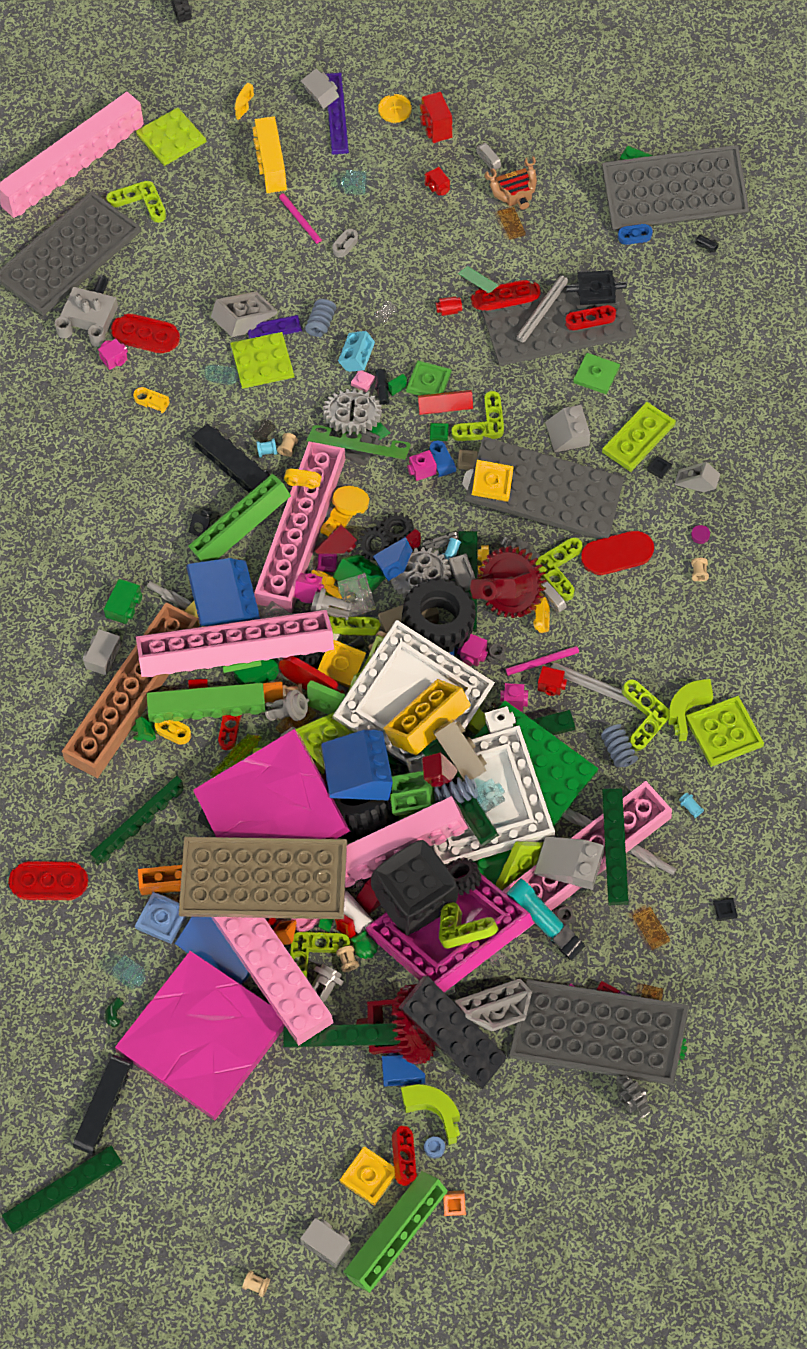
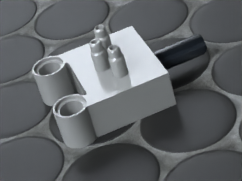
[55,275,118,347]

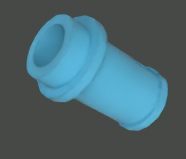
[443,538,461,559]
[679,793,704,818]

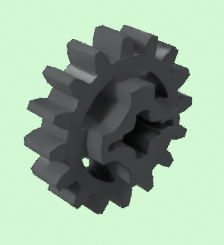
[500,536,540,560]
[615,1075,650,1119]

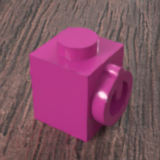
[98,339,128,370]
[407,450,437,481]
[294,572,324,603]
[457,634,487,667]
[500,683,528,711]

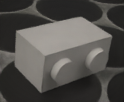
[301,68,339,109]
[83,629,122,676]
[300,1218,351,1268]

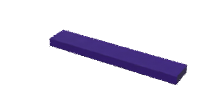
[326,72,349,155]

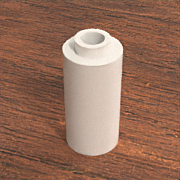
[344,891,373,934]

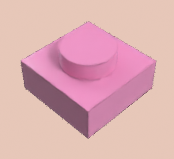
[351,370,375,393]

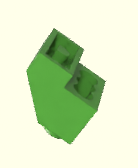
[390,771,436,816]

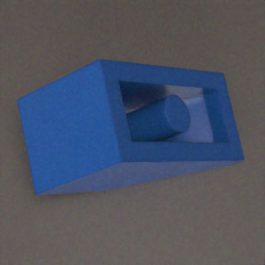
[373,537,412,581]
[382,1053,425,1087]

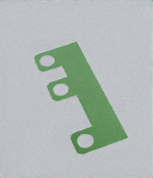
[306,425,411,460]

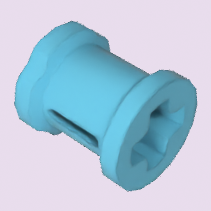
[256,439,277,458]

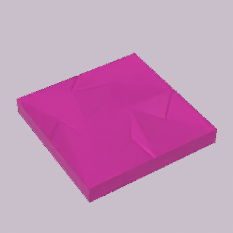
[193,729,350,839]
[366,873,534,992]
[115,951,285,1120]

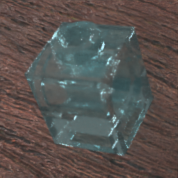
[341,170,367,195]
[476,778,505,813]
[112,955,146,990]

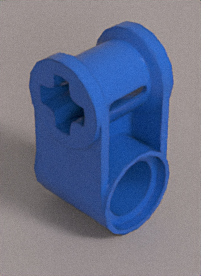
[429,441,456,478]

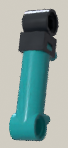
[506,878,585,961]

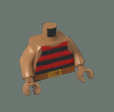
[484,156,537,210]

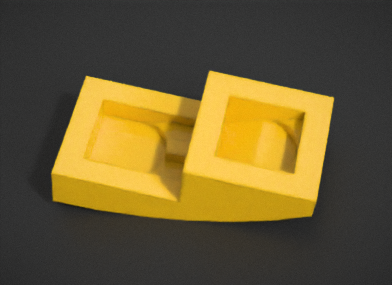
[235,83,254,120]
[320,506,352,536]
[311,570,349,599]

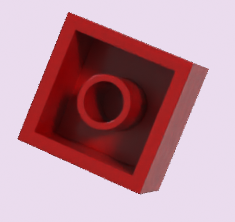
[420,91,452,143]

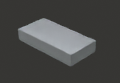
[448,554,475,591]

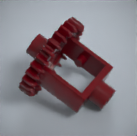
[470,546,547,618]
[356,984,436,1064]

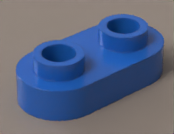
[618,224,653,245]

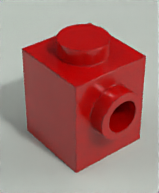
[537,666,568,696]

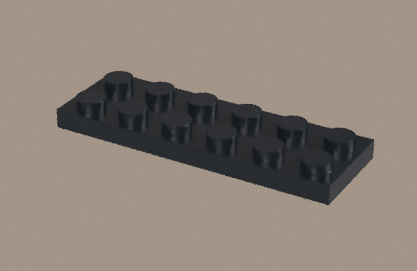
[398,975,508,1089]

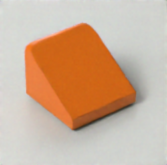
[263,682,284,703]
[273,920,297,945]
[443,1190,466,1216]

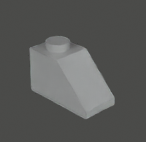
[675,462,720,492]

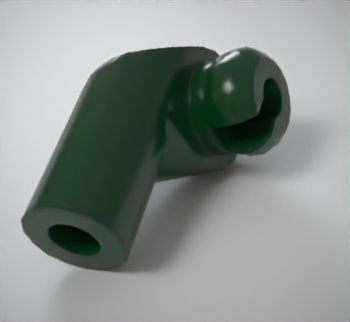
[105,997,124,1028]

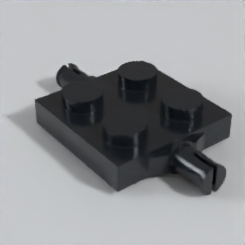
[566,270,627,305]

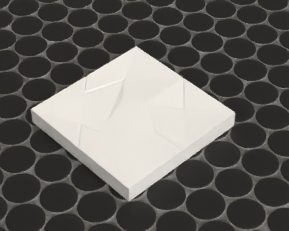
[333,620,495,766]
[406,726,555,866]

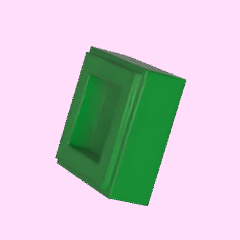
[388,374,407,396]
[430,423,448,441]

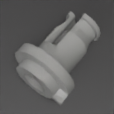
[310,588,352,620]
[265,690,309,721]
[312,964,344,1003]

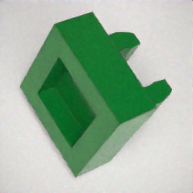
[132,717,156,741]

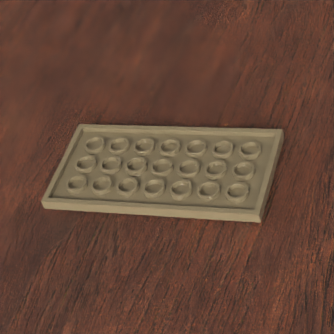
[179,837,347,919]

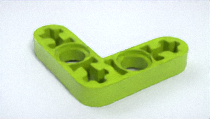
[107,181,166,223]
[451,391,504,441]
[536,538,582,601]
[325,591,381,636]
[621,679,669,751]
[439,902,498,948]
[290,932,350,979]

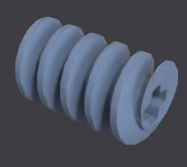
[305,299,337,337]
[601,724,638,768]
[434,775,478,803]

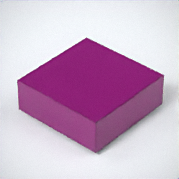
[317,554,337,572]

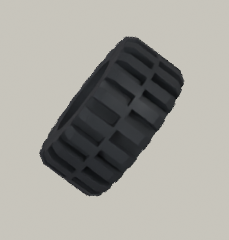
[401,579,476,653]
[327,787,399,841]

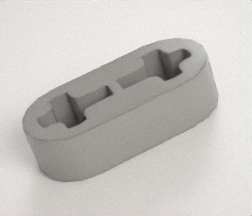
[476,143,501,170]
[332,229,358,257]
[540,582,566,613]

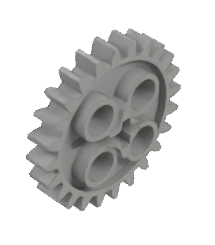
[323,389,382,435]
[391,547,452,599]

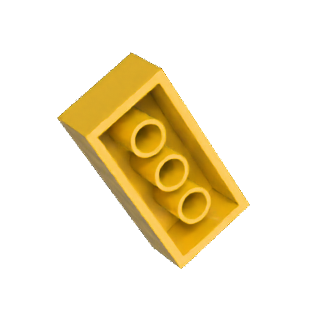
[252,116,287,193]
[383,679,471,755]

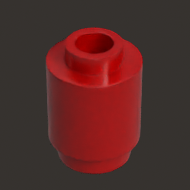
[436,296,462,316]

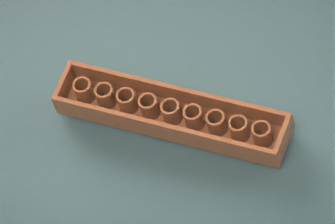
[62,603,200,779]

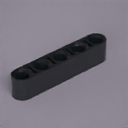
[73,1055,133,1155]

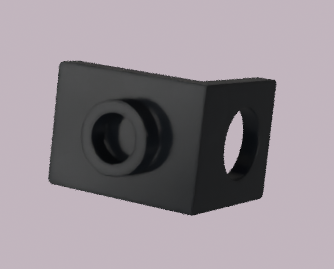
[188,507,220,537]

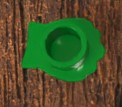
[350,930,378,959]

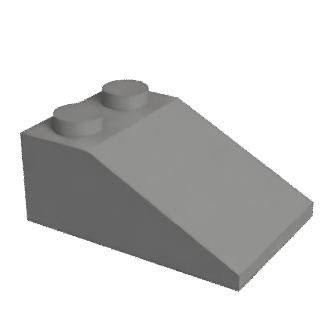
[211,291,278,337]
[534,837,604,890]

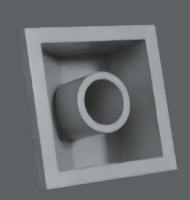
[545,405,590,452]

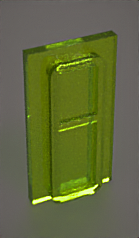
[209,734,262,778]

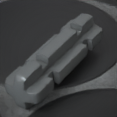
[422,531,459,551]

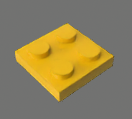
[471,460,514,502]
[317,640,366,688]
[340,1146,395,1206]

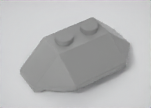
[454,979,532,1031]

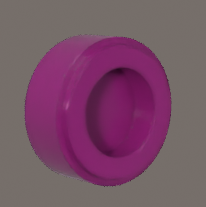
[691,525,710,544]

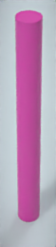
[279,194,322,244]
[505,646,579,676]

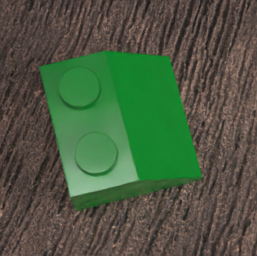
[333,554,385,597]

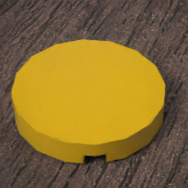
[379,94,412,123]
[332,486,369,516]

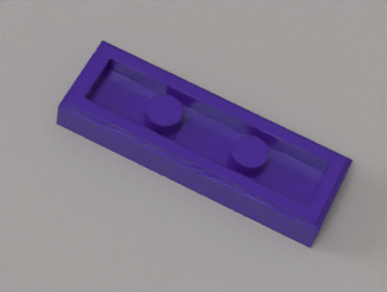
[248,315,302,339]

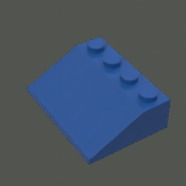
[186,558,260,627]
[321,730,393,800]
[175,917,250,985]

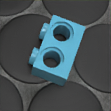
[338,331,375,372]

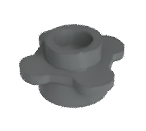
[487,643,506,662]
[553,906,576,925]

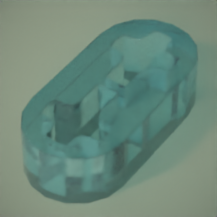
[204,365,238,385]

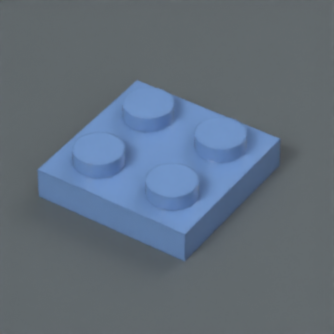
[135,892,186,944]

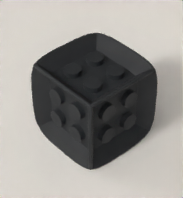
[371,840,459,935]

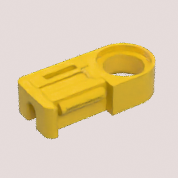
[133,387,170,413]

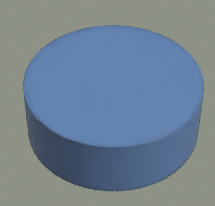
[424,1136,445,1159]

